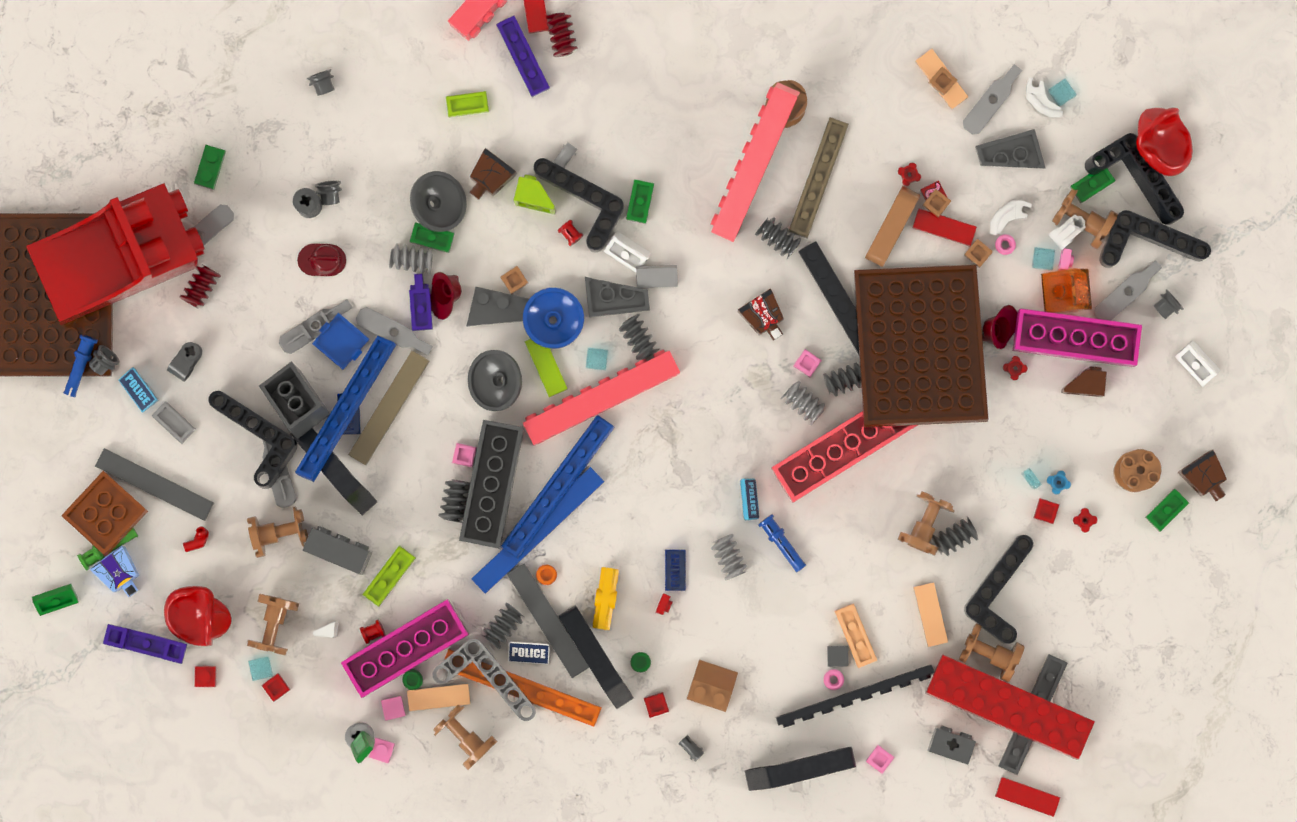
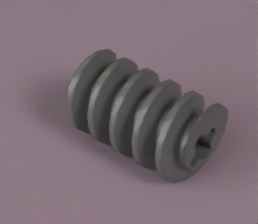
[292,188,322,218]
[755,217,801,259]
[619,314,660,360]
[823,362,861,396]
[438,479,470,523]
[932,517,978,556]
[483,603,524,649]

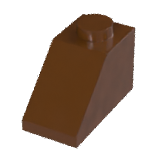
[1061,367,1107,397]

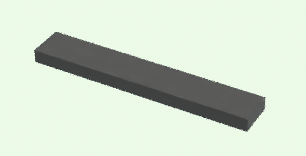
[95,448,214,521]
[507,563,589,678]
[998,654,1068,775]

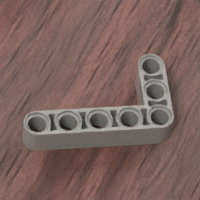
[432,639,536,721]

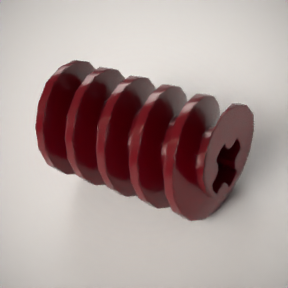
[546,13,578,57]
[179,264,221,309]

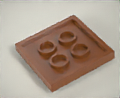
[61,471,148,556]

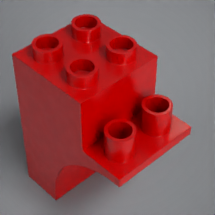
[26,183,205,325]

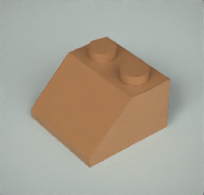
[686,660,738,712]

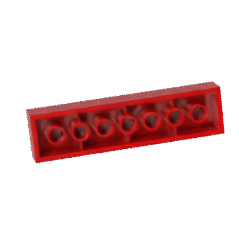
[925,655,1095,760]

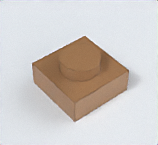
[928,67,957,96]
[922,188,951,218]
[964,239,993,268]
[500,266,529,295]

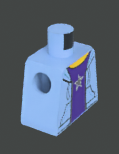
[90,546,139,597]

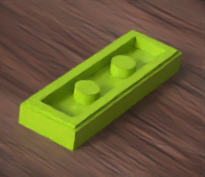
[524,339,568,398]
[362,545,416,607]

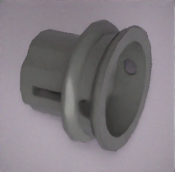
[307,69,335,96]
[315,181,342,205]
[1154,289,1184,319]
[89,345,120,375]

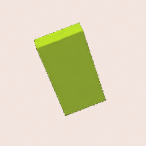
[446,91,489,118]

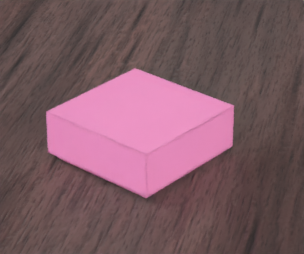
[794,349,822,377]
[452,443,477,467]
[381,696,406,721]
[866,745,895,774]

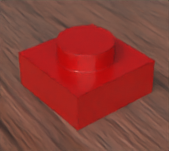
[656,593,673,615]
[195,666,216,687]

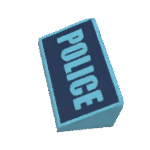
[118,367,159,413]
[740,479,759,520]

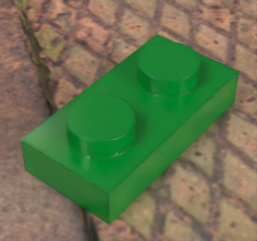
[194,145,226,190]
[1070,168,1116,203]
[626,179,654,224]
[410,222,455,253]
[1145,489,1189,532]
[32,584,79,616]

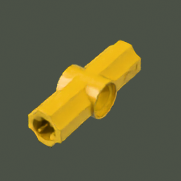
[592,567,619,630]

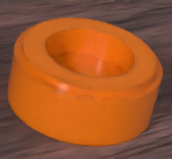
[536,565,557,585]

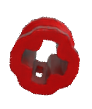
[557,220,584,247]
[360,619,386,644]

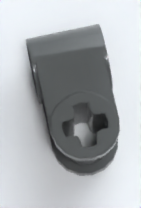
[167,342,202,382]

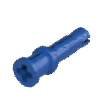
[63,334,98,397]
[758,514,806,572]

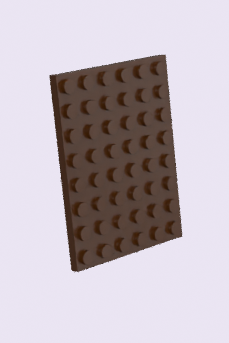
[0,213,113,377]
[854,265,989,427]

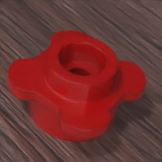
[898,163,921,186]
[1003,356,1028,380]
[1073,508,1098,533]

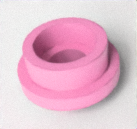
[995,234,1016,255]
[824,669,844,690]

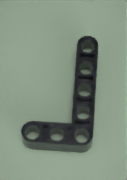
[1085,133,1184,225]
[533,158,624,252]
[1099,210,1211,268]
[208,391,297,489]
[290,428,377,516]
[964,535,1033,644]
[558,605,634,709]
[744,747,856,791]

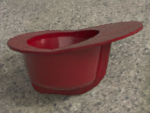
[297,244,346,276]
[430,272,462,320]
[982,305,1017,349]

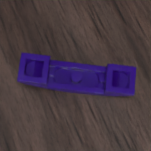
[103,624,187,664]

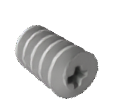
[389,243,433,274]
[781,381,825,425]
[711,534,747,580]
[345,722,374,748]

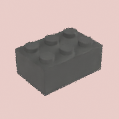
[259,361,330,439]
[302,526,372,575]

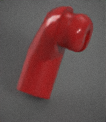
[183,526,209,552]

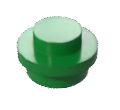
[630,652,651,673]
[402,670,423,690]

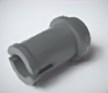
[678,735,704,762]

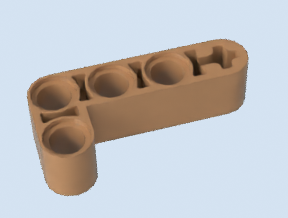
[865,186,920,267]

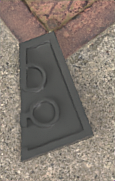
[975,129,1045,169]
[584,276,650,318]
[466,287,529,327]

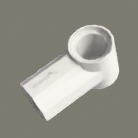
[1049,215,1086,250]

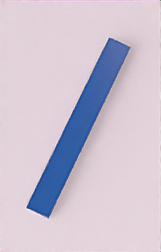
[295,335,396,482]
[501,415,615,559]
[472,467,604,594]

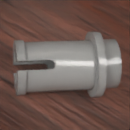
[553,142,577,168]

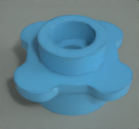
[1047,471,1071,495]

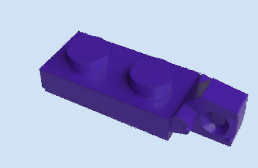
[409,274,433,331]

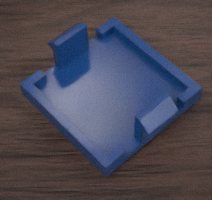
[312,313,369,370]

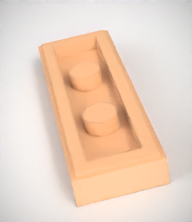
[915,49,968,110]
[913,582,948,647]
[835,603,877,668]
[407,684,471,711]

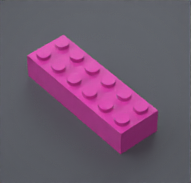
[1012,309,1142,367]
[341,599,469,698]

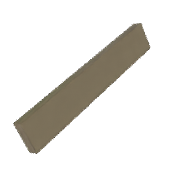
[788,117,849,238]
[348,351,430,465]

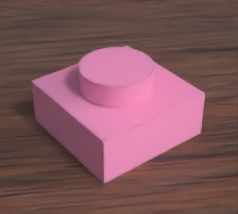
[1058,248,1074,272]
[369,737,395,763]

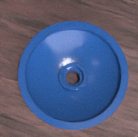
[523,288,584,349]

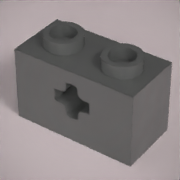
[927,725,976,765]

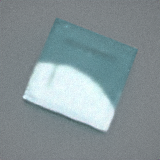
[1048,78,1076,107]
[1032,247,1055,271]
[586,348,608,371]
[1022,468,1042,489]
[248,656,273,681]

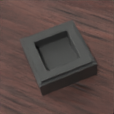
[827,646,849,667]

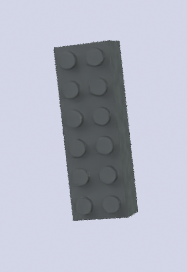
[459,420,524,549]

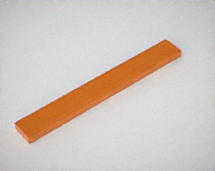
[442,649,602,727]

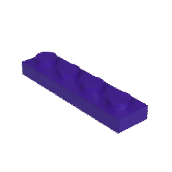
[496,16,550,97]

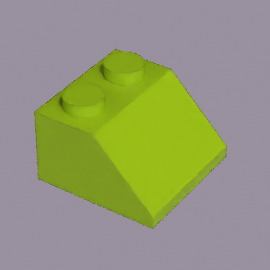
[514,175,555,215]

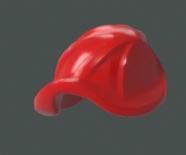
[1136,107,1193,176]
[164,586,232,646]

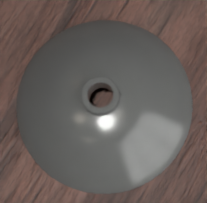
[410,171,467,232]
[468,350,522,411]

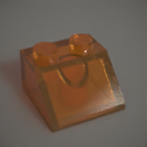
[1041,268,1092,313]

